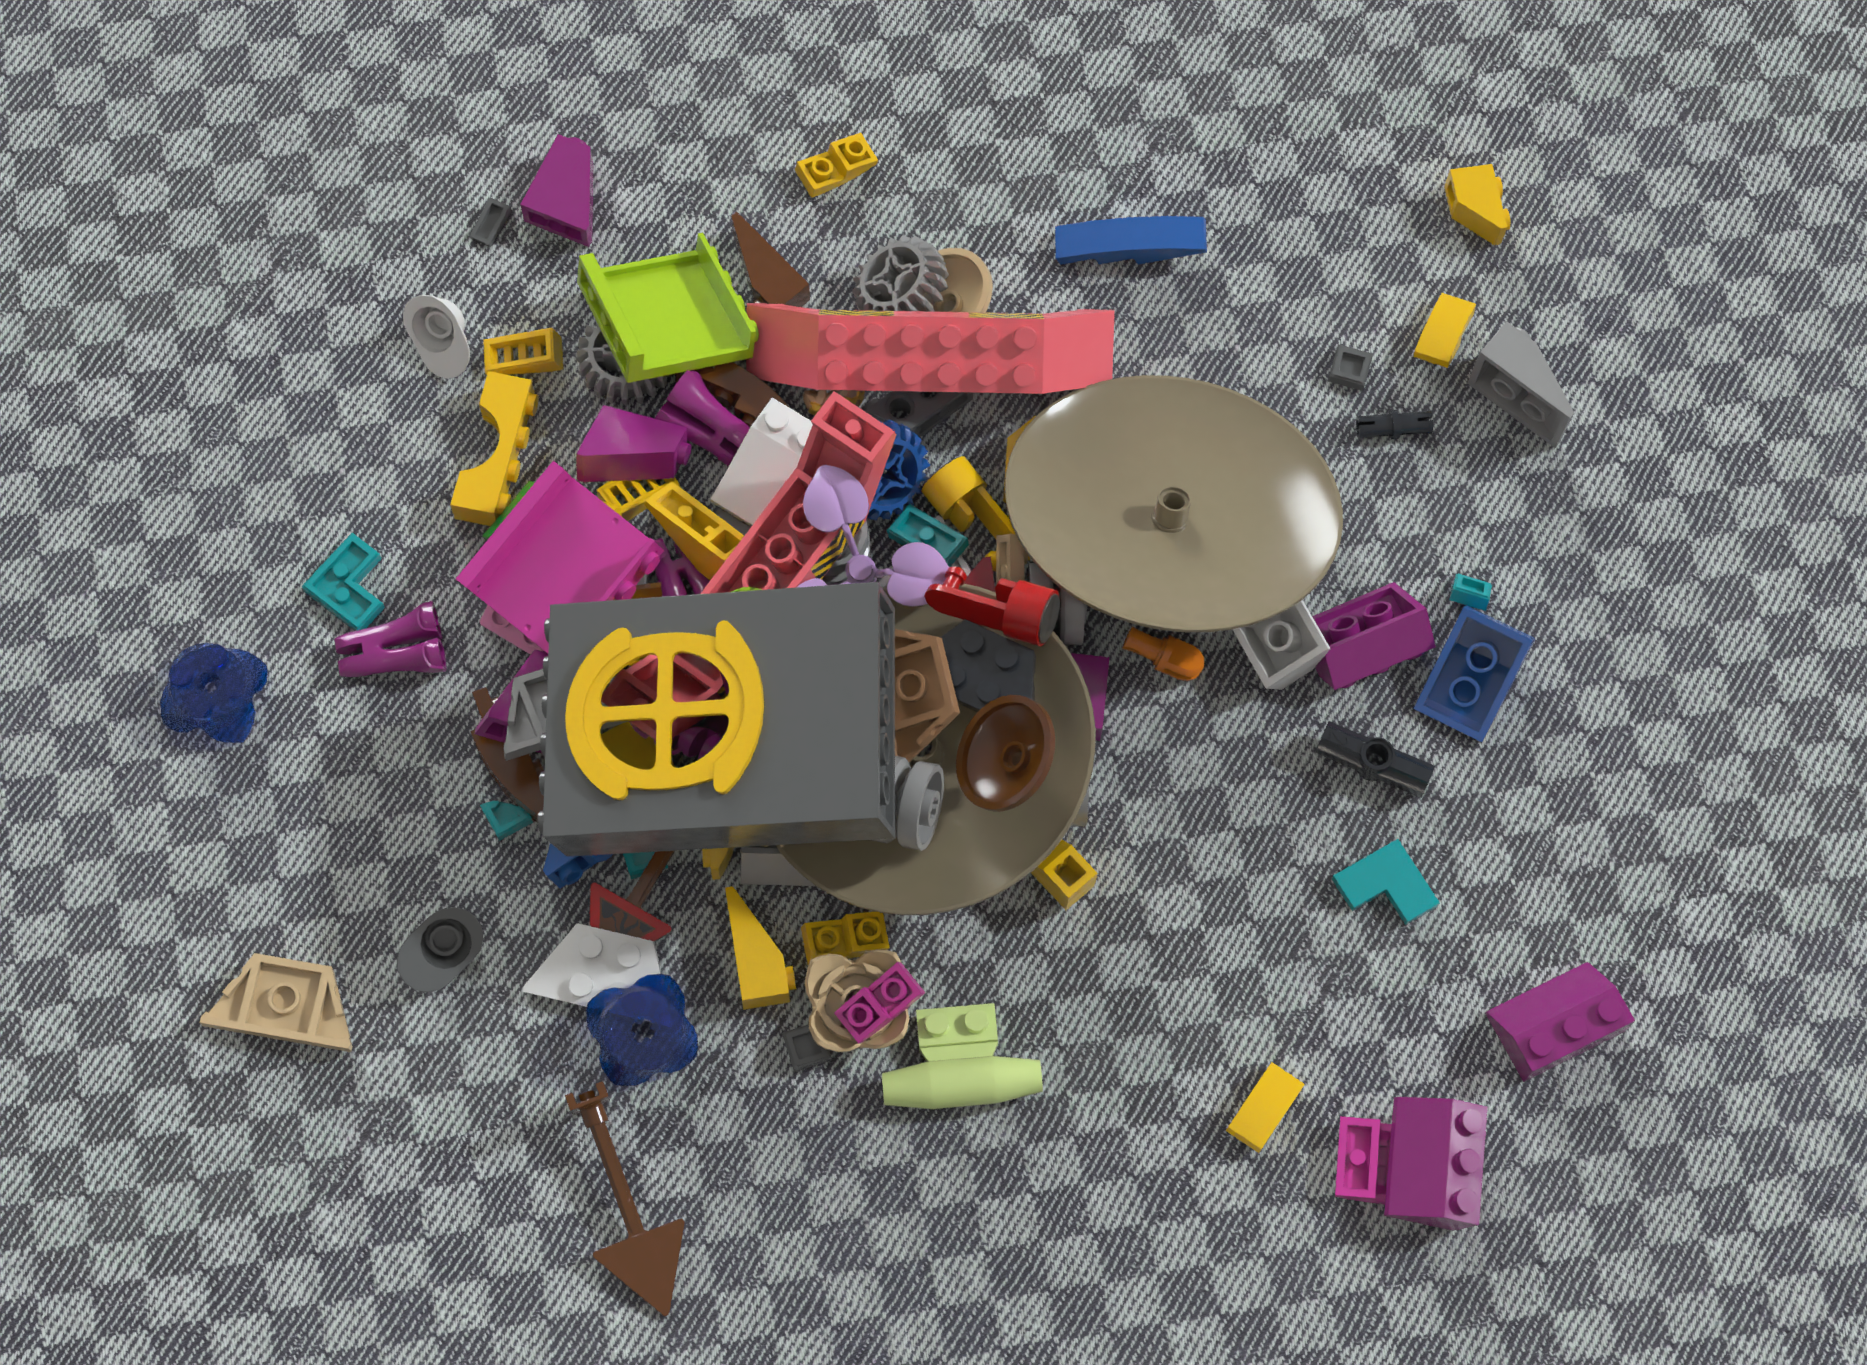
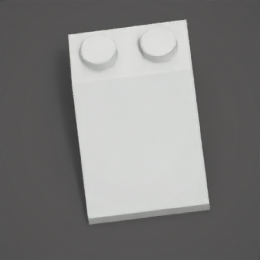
[711,398,813,526]

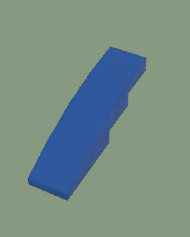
[1055,216,1207,265]

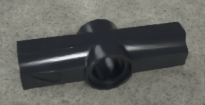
[1315,721,1435,798]

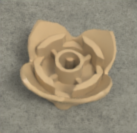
[805,950,909,1052]

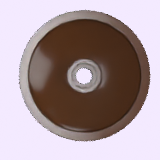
[956,695,1055,812]

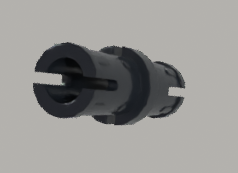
[1356,410,1433,440]

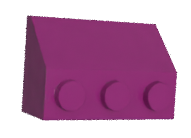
[1312,582,1436,690]
[1485,962,1635,1082]
[1384,1097,1488,1231]

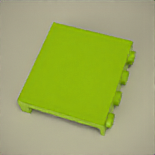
[577,232,759,383]

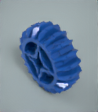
[867,419,930,520]

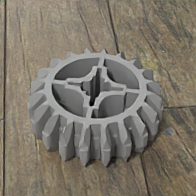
[852,234,949,312]
[576,320,672,406]

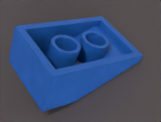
[1413,606,1536,742]

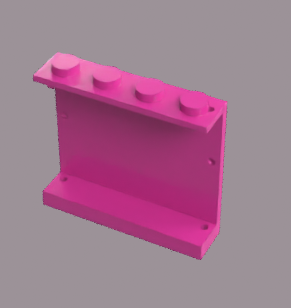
[456,461,664,654]

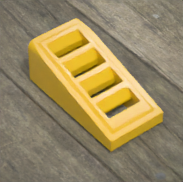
[483,327,564,375]
[596,477,680,521]

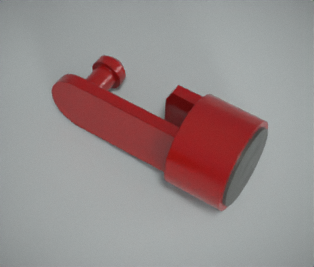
[924,566,1060,647]

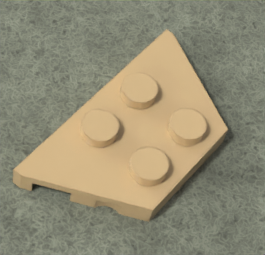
[200,953,353,1052]

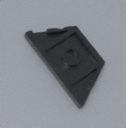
[940,619,1036,712]

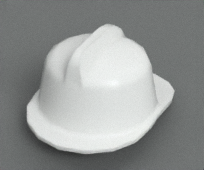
[403,295,470,379]

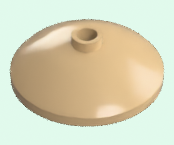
[933,248,993,313]

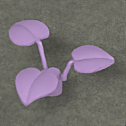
[798,465,949,606]

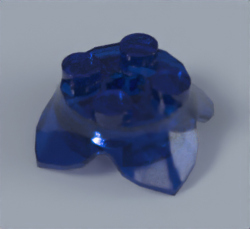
[160,643,268,743]
[586,974,698,1086]

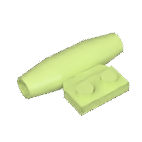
[882,1003,1043,1109]

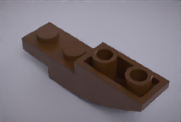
[675,362,790,427]
[470,687,544,823]

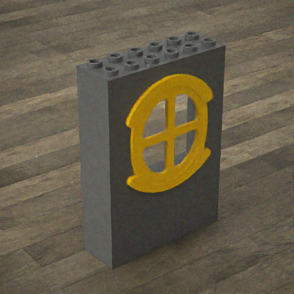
[538,582,895,856]

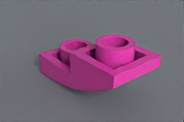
[834,962,925,1044]

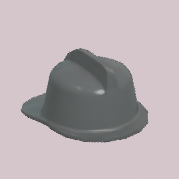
[397,907,484,992]

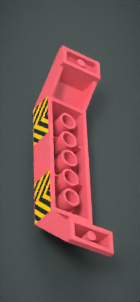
[746,303,1115,394]
[601,391,896,741]

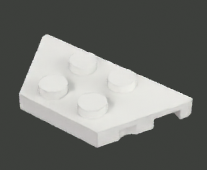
[523,923,672,1027]

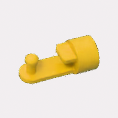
[921,456,1031,572]

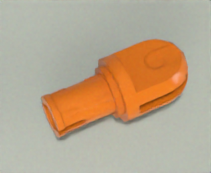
[1122,626,1204,681]

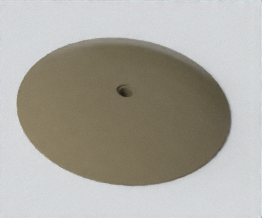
[1005,375,1343,632]
[776,584,1096,915]

